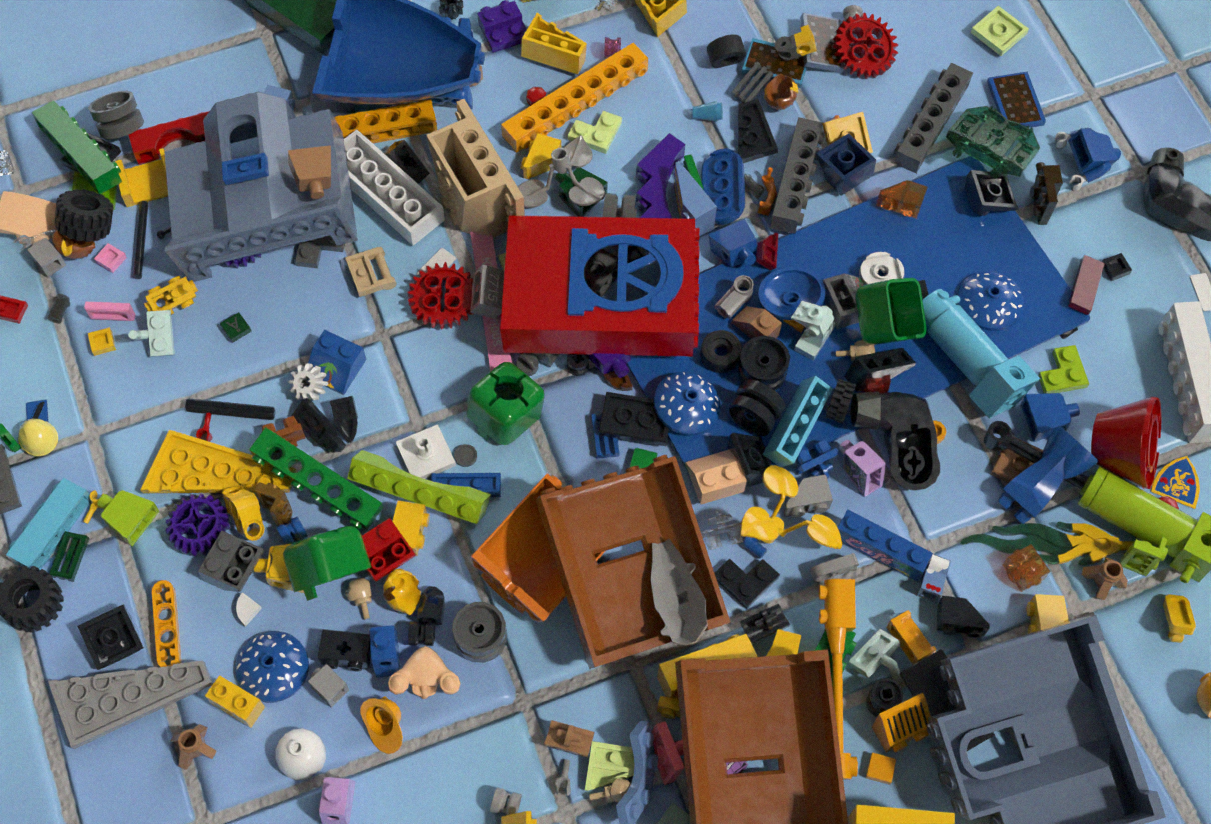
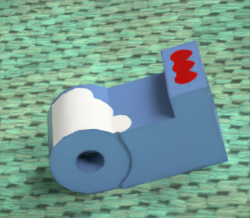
[917,554,951,603]

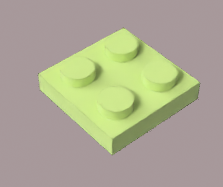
[971,6,1029,56]

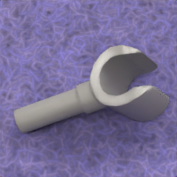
[556,759,571,796]

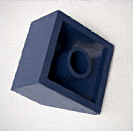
[816,133,876,196]

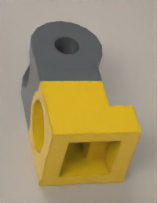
[775,25,817,61]

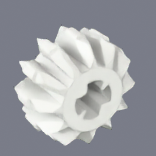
[288,363,328,400]

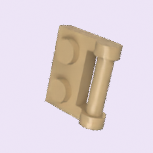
[345,247,397,297]

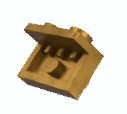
[255,482,293,527]

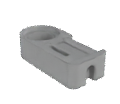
[810,553,859,582]

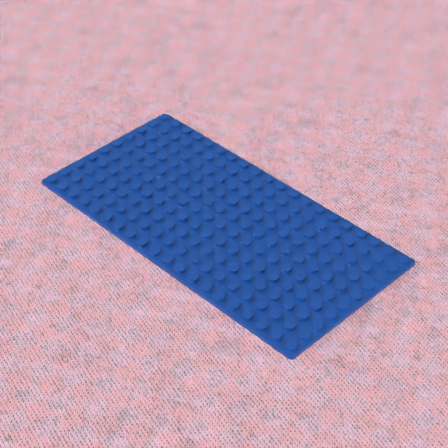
[626,155,1090,471]

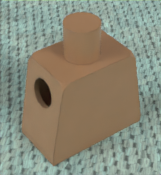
[288,145,331,199]

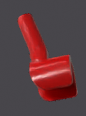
[196,413,212,442]

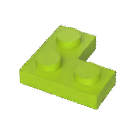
[1038,345,1089,393]

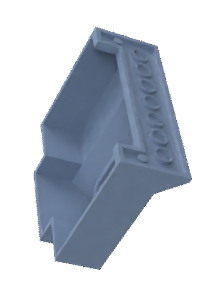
[164,92,358,282]
[927,615,1166,824]

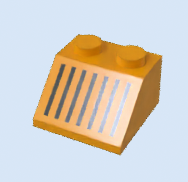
[871,693,931,753]

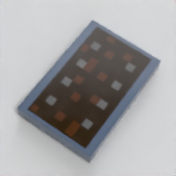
[800,13,845,73]

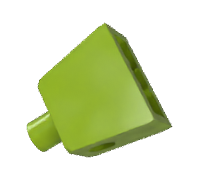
[97,490,159,546]

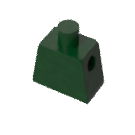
[555,167,608,217]

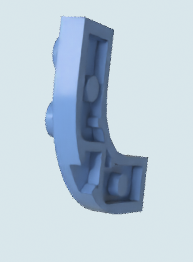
[616,721,658,824]

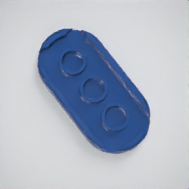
[701,148,745,225]

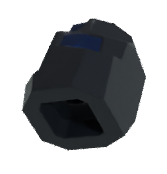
[417,586,445,626]

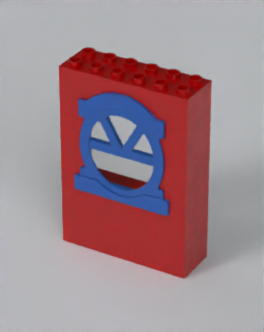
[500,215,700,356]

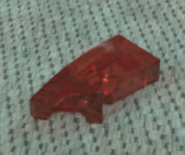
[860,375,891,393]

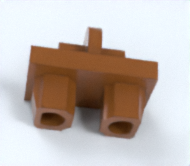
[262,416,306,453]

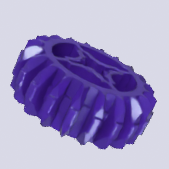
[165,493,230,557]

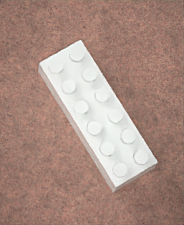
[344,130,445,246]
[1158,301,1211,443]

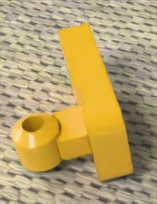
[1163,594,1196,643]

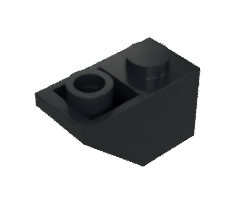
[936,595,990,638]

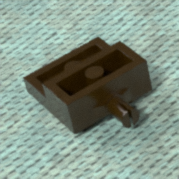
[1030,162,1063,225]

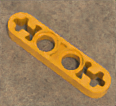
[152,580,182,667]

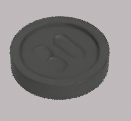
[454,444,477,467]

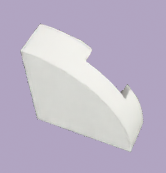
[236,592,262,627]

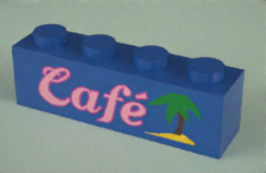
[838,509,933,582]

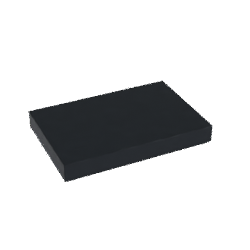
[599,392,669,446]

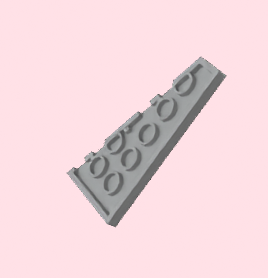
[48,660,213,749]

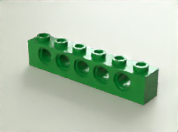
[249,427,383,530]

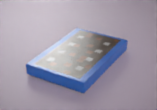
[987,71,1046,132]

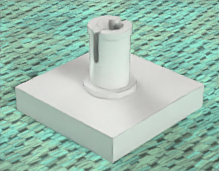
[396,424,456,479]

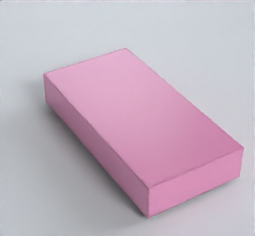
[84,301,135,321]

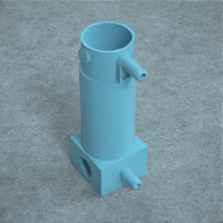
[923,289,1040,419]

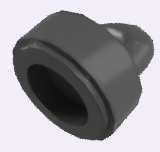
[516,353,539,376]

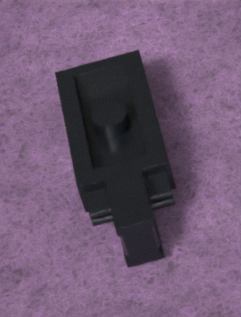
[292,398,346,453]

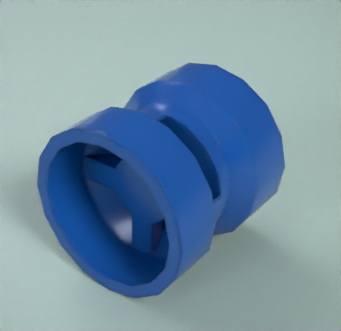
[276,517,308,545]

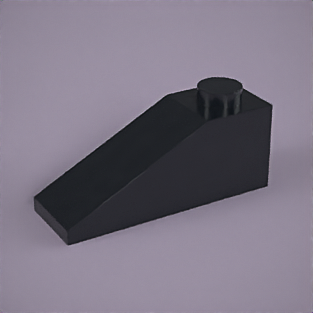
[844,348,916,392]

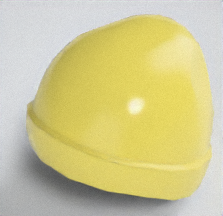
[18,419,58,457]

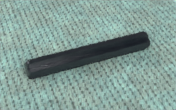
[185,398,275,420]

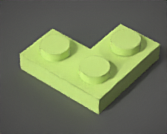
[568,111,622,154]

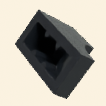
[383,140,430,184]

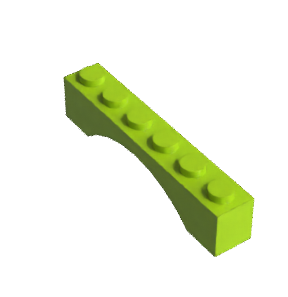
[347,450,491,524]

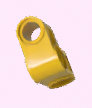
[222,486,264,541]

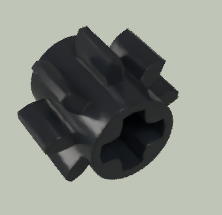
[439,0,464,19]

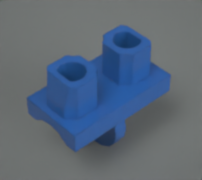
[795,439,839,479]

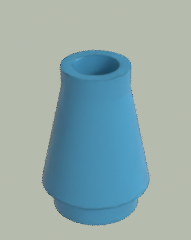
[693,101,723,122]

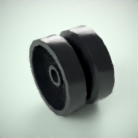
[738,335,790,391]
[726,380,785,436]

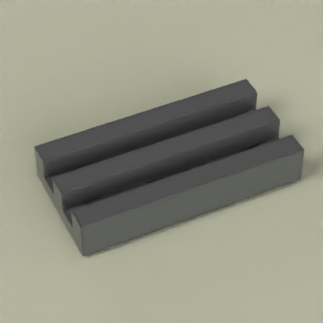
[732,62,773,103]

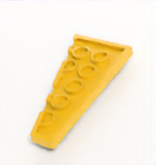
[140,430,298,493]

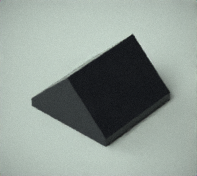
[727,433,772,488]

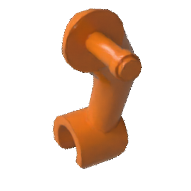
[757,167,777,216]

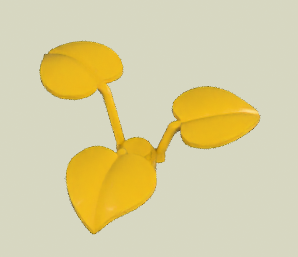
[740,465,842,549]

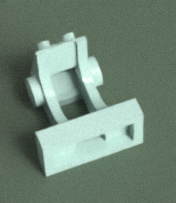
[791,301,836,361]

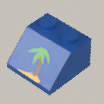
[308,329,366,395]

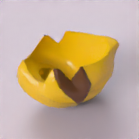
[383,568,422,615]

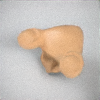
[388,646,461,699]

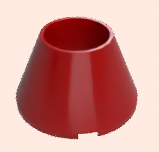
[1091,397,1162,489]

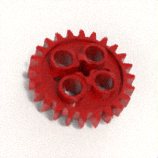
[833,13,898,79]
[407,262,474,330]

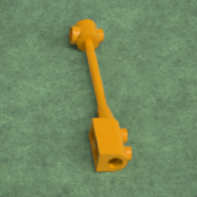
[818,579,858,780]

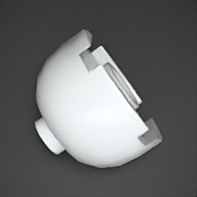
[275,728,326,781]

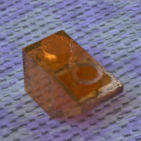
[876,180,928,219]

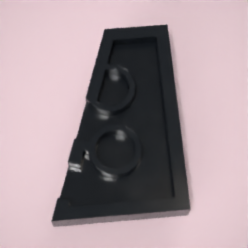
[738,99,778,163]

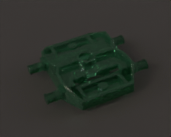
[946,106,1040,178]

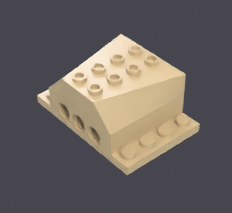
[426,99,525,238]

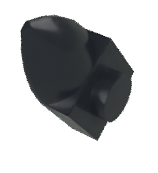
[330,396,358,443]

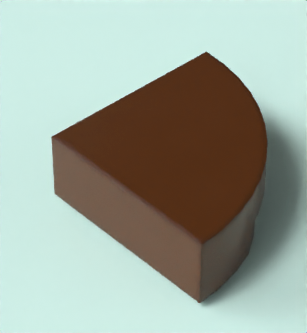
[604,371,633,391]

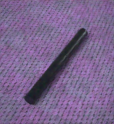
[133,201,148,279]

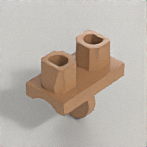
[544,720,594,758]

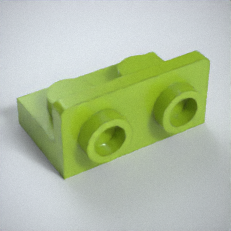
[1120,537,1168,576]

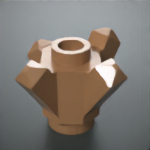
[1081,558,1128,600]
[171,724,216,770]

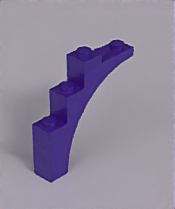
[636,133,686,218]

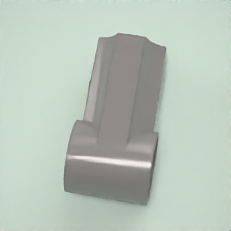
[715,275,754,319]

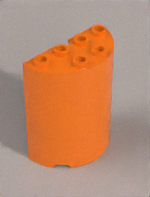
[471,473,605,622]

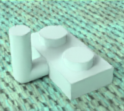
[128,310,175,356]
[848,629,902,683]

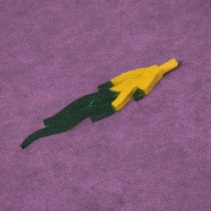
[960,522,1134,565]

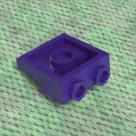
[477,0,527,53]

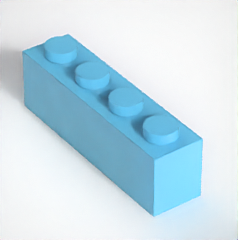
[763,376,833,467]
[6,477,91,570]

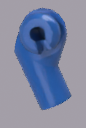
[743,536,767,559]

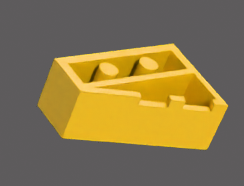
[521,13,587,74]
[1026,594,1068,634]

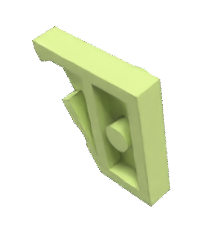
[585,741,635,791]

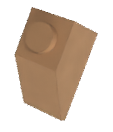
[731,306,782,339]

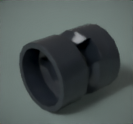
[866,678,903,717]

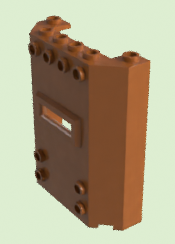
[536,455,731,669]
[675,650,848,824]

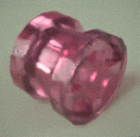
[604,37,621,58]

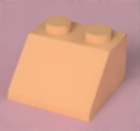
[685,450,747,505]

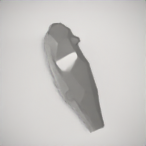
[651,539,708,646]

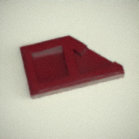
[756,232,778,270]

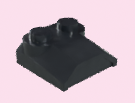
[965,170,1018,216]
[77,604,144,670]

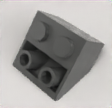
[198,531,264,592]

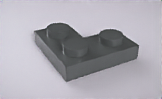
[295,235,345,268]

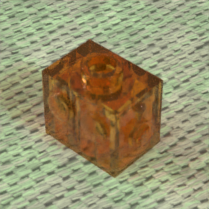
[1003,544,1050,592]

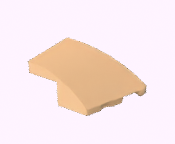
[0,191,57,245]

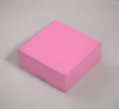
[94,243,127,273]

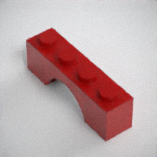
[129,111,209,165]

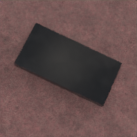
[899,649,995,751]

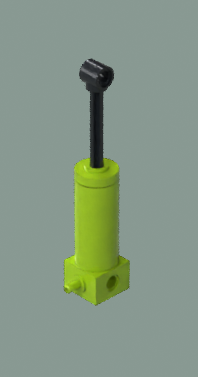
[984,421,1211,583]

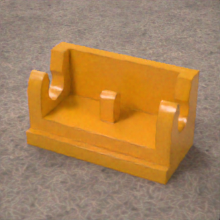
[886,610,937,665]

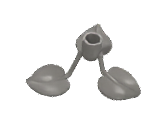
[518,135,605,208]

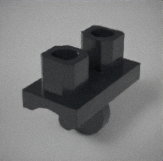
[740,603,790,644]

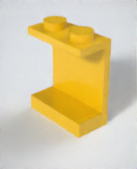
[115,149,168,207]

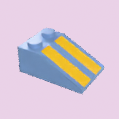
[673,161,717,238]

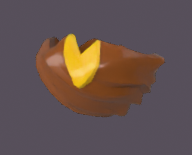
[764,74,799,110]
[52,230,95,259]

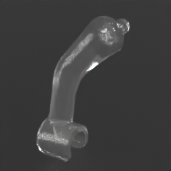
[14,229,57,251]

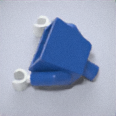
[1055,128,1121,191]

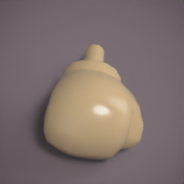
[836,340,875,361]
[345,578,372,620]
[589,778,631,803]

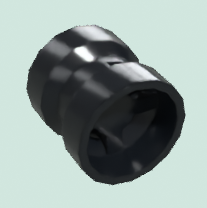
[408,621,435,646]

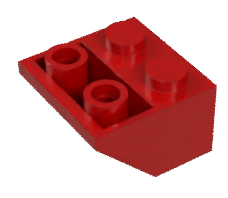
[362,518,416,582]

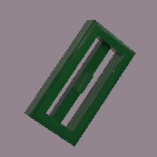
[49,531,89,582]

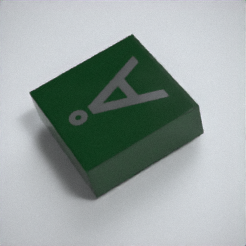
[220,312,252,343]

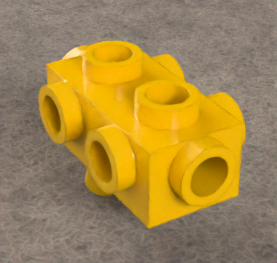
[143,276,198,315]

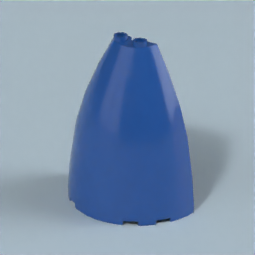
[312,0,485,104]

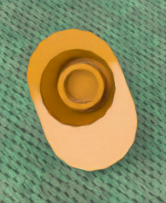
[360,696,403,754]

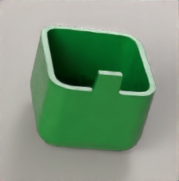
[855,278,926,345]
[466,362,545,445]
[283,526,371,601]

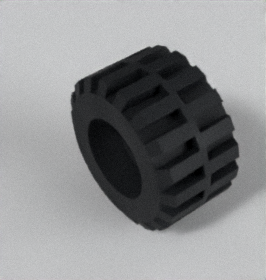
[54,189,113,242]
[0,566,64,632]

